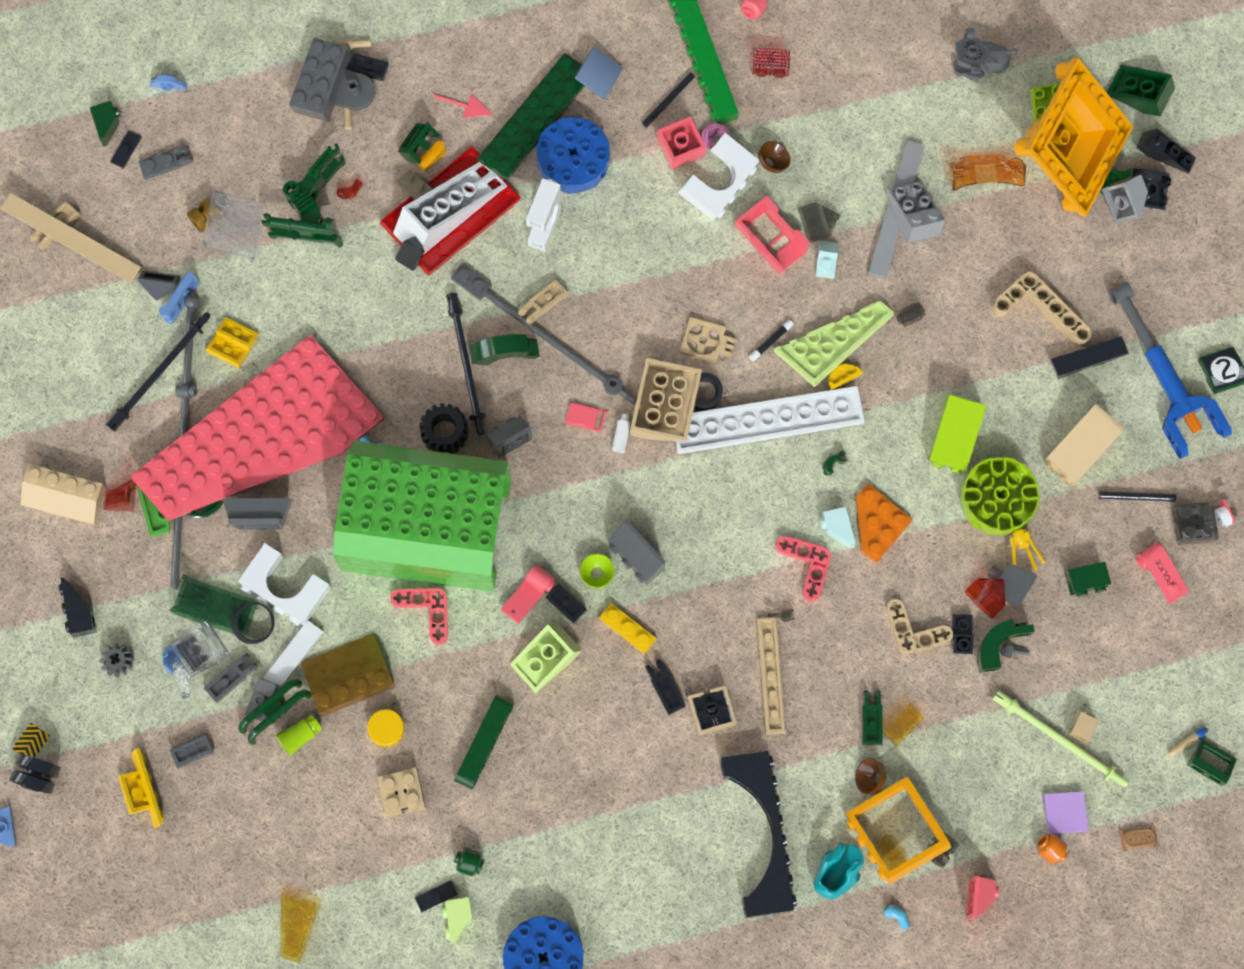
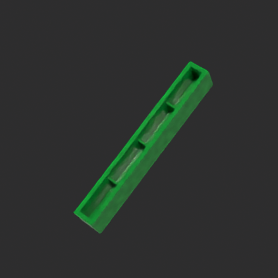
[668,0,738,124]

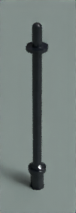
[446,293,486,435]
[105,312,211,432]

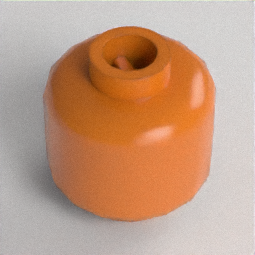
[1037,834,1067,864]

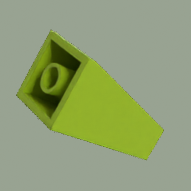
[928,394,987,474]

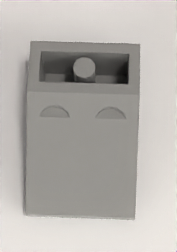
[887,181,945,243]

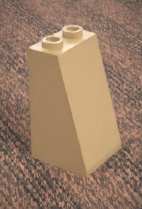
[1044,404,1125,487]

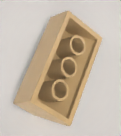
[21,464,107,525]

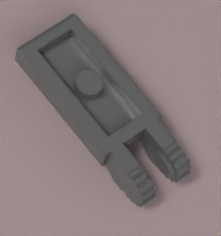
[138,146,193,180]
[204,653,258,703]

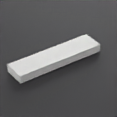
[263,620,324,691]

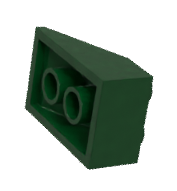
[1107,65,1175,117]

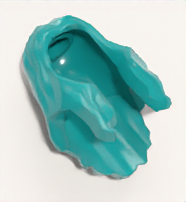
[813,842,864,899]

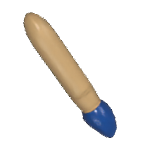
[1168,728,1208,756]

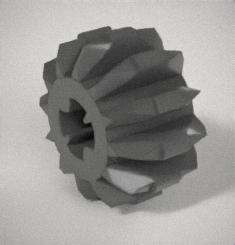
[99,643,134,677]

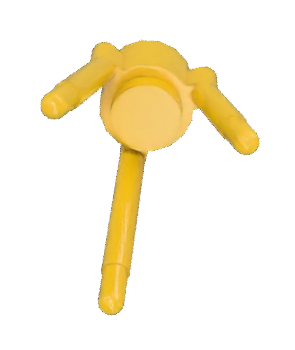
[1009,529,1046,571]

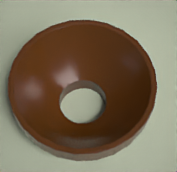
[758,141,790,173]
[855,758,887,794]

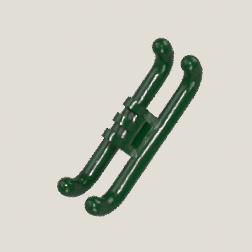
[238,679,312,745]

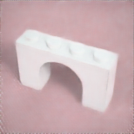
[678,133,759,220]
[526,178,561,252]
[238,543,331,626]

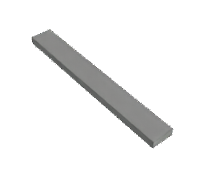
[868,140,925,280]

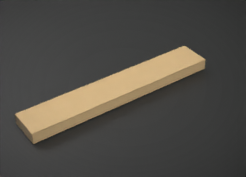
[757,617,786,735]

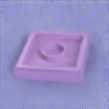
[1043,791,1088,835]

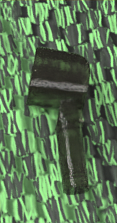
[768,609,795,622]

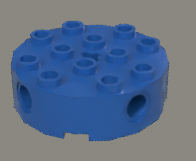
[536,117,610,194]
[503,917,584,969]

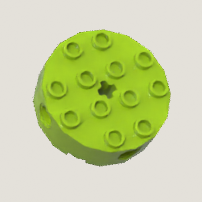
[960,457,1040,536]

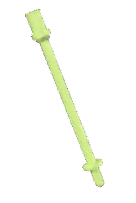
[992,689,1129,787]

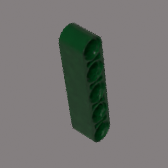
[454,694,514,790]

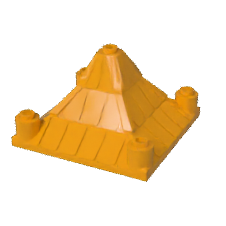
[1014,58,1134,217]

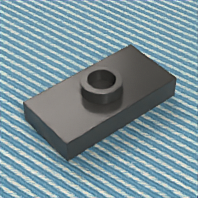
[245,678,278,722]
[170,734,215,769]

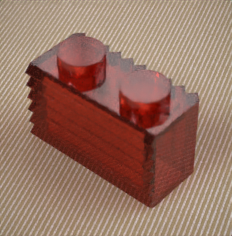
[752,47,790,78]

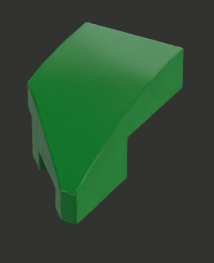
[1100,169,1133,195]

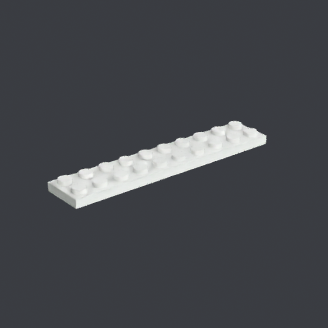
[675,386,865,454]

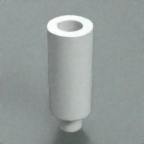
[612,414,631,453]

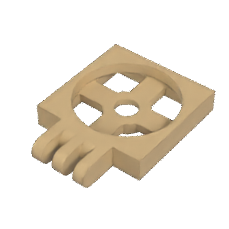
[680,317,736,363]

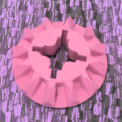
[701,123,731,150]

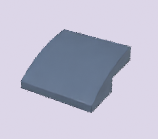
[575,47,623,99]

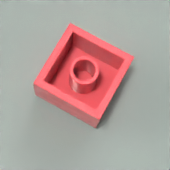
[656,116,706,170]

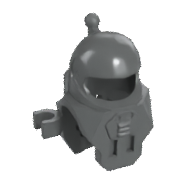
[953,28,1017,81]

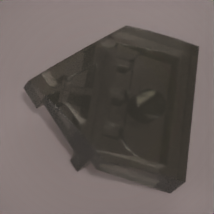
[798,202,841,243]

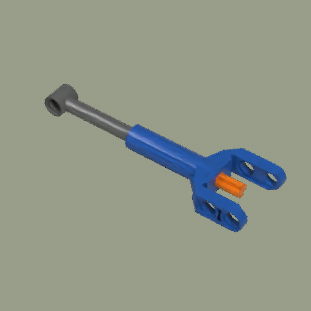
[1108,282,1232,459]

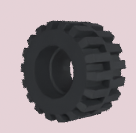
[419,403,469,454]

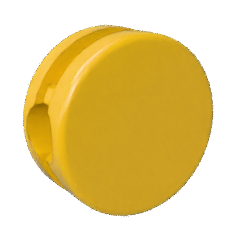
[367,709,405,747]

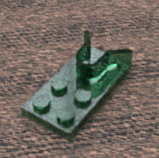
[169,574,259,637]

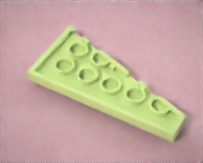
[774,301,894,387]

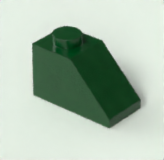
[90,101,121,147]

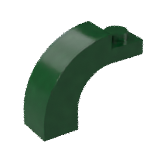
[470,334,540,365]
[977,619,1035,673]

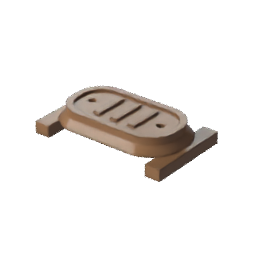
[1119,825,1159,852]

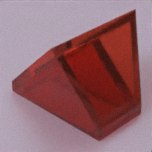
[104,479,137,512]
[964,578,1006,619]

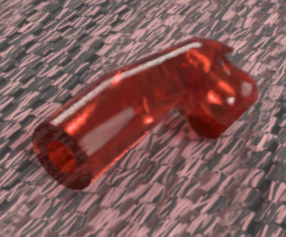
[336,179,363,199]

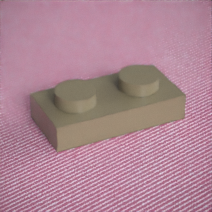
[396,170,432,200]

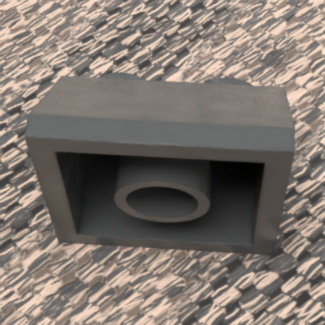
[487,416,532,459]

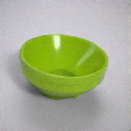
[579,553,615,589]

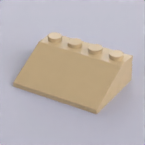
[630,358,702,442]

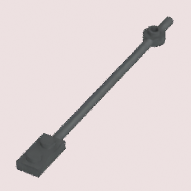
[451,264,637,405]

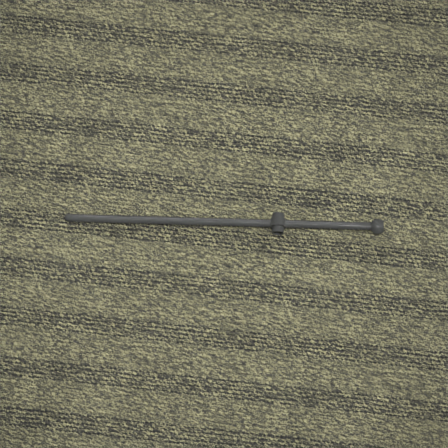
[171,295,199,589]

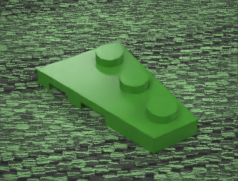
[136,485,171,537]

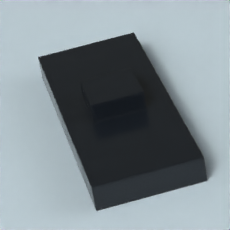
[110,131,142,169]
[415,880,458,913]

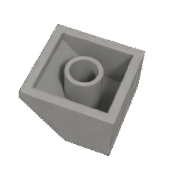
[1102,175,1148,223]

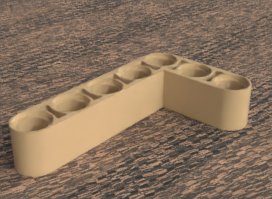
[992,272,1092,346]

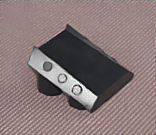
[1132,168,1171,210]

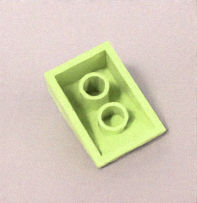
[510,622,583,693]

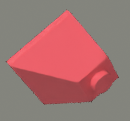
[966,876,999,920]

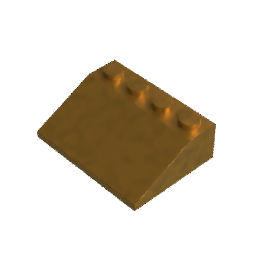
[301,634,395,717]

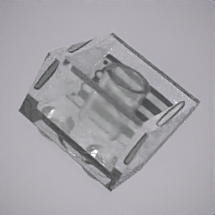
[170,621,230,677]

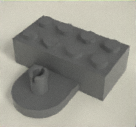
[289,38,375,122]

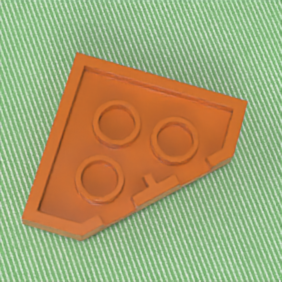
[855,484,913,563]

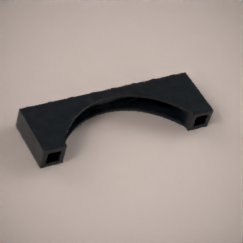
[720,751,797,919]

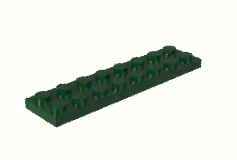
[477,53,585,181]

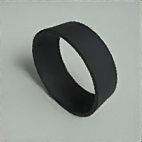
[231,601,275,644]

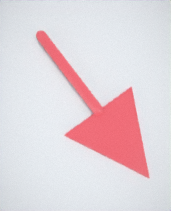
[434,94,492,118]

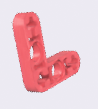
[776,536,831,602]
[390,588,448,645]

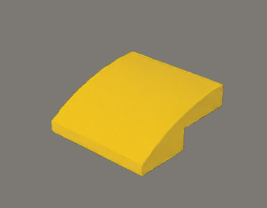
[206,317,259,369]

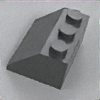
[608,519,666,585]

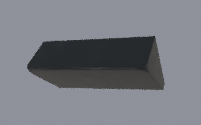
[395,236,425,271]

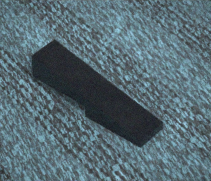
[1051,336,1129,379]

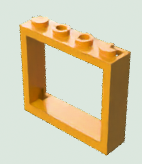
[846,776,951,885]

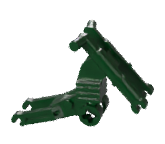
[261,143,345,248]

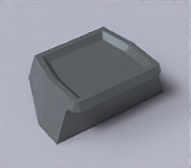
[222,498,292,530]

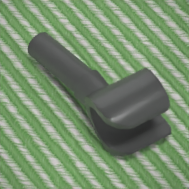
[1001,645,1029,658]

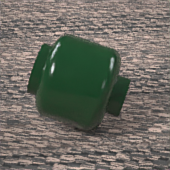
[453,847,485,877]

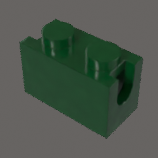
[1064,562,1111,597]

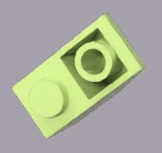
[442,897,473,943]

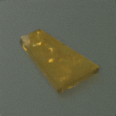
[280,892,320,964]

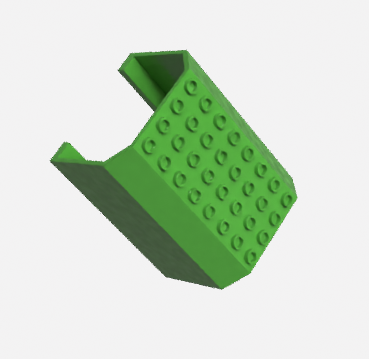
[333,441,511,592]

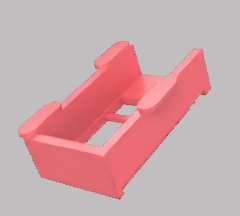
[735,196,810,275]

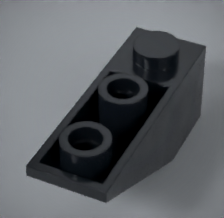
[1136,129,1196,174]
[59,577,97,638]

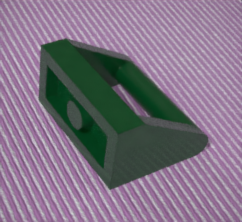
[1187,738,1237,786]

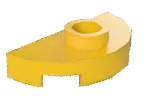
[828,363,864,390]

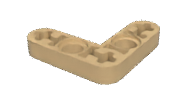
[886,599,953,654]

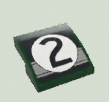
[1198,347,1244,394]

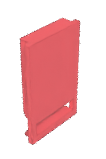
[566,402,607,432]

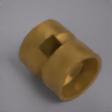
[186,198,222,232]

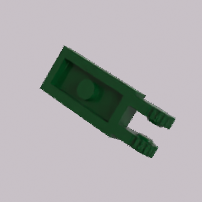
[862,690,883,745]

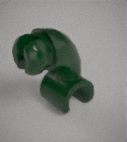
[822,451,847,476]

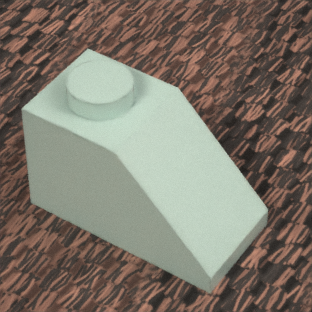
[820,507,856,548]

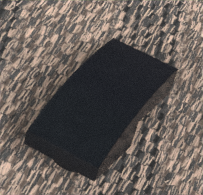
[952,614,974,654]

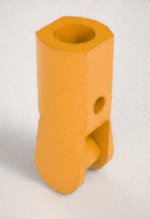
[417,141,446,172]

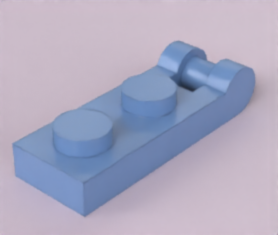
[159,271,200,324]

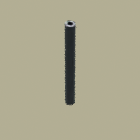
[642,72,695,128]
[1099,491,1176,502]

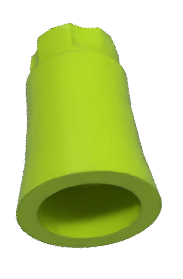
[275,715,322,757]

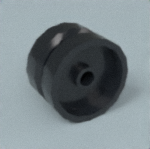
[9,754,61,794]

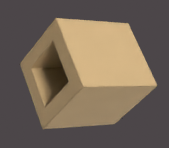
[1068,711,1099,744]

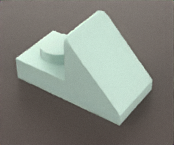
[816,241,838,279]

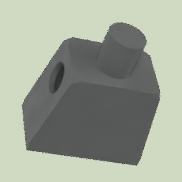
[987,564,1038,609]

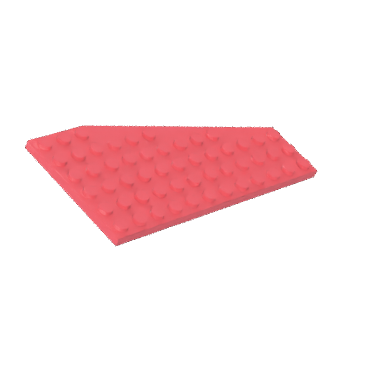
[130,335,384,521]

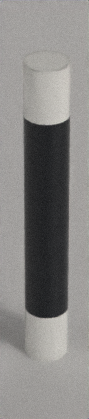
[749,320,794,362]

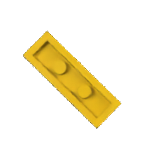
[599,603,657,655]

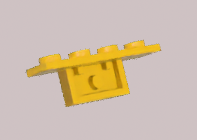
[118,748,164,829]

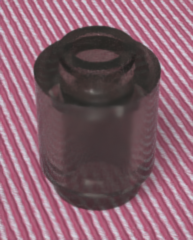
[896,302,926,327]

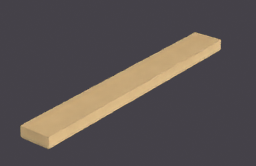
[1,193,142,284]

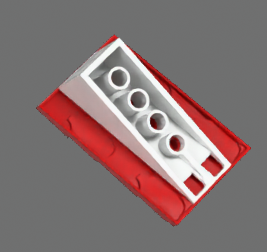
[380,147,521,276]

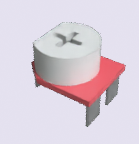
[1213,497,1243,527]

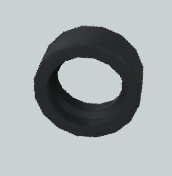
[694,373,723,411]

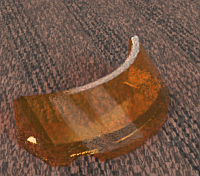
[949,154,1026,191]

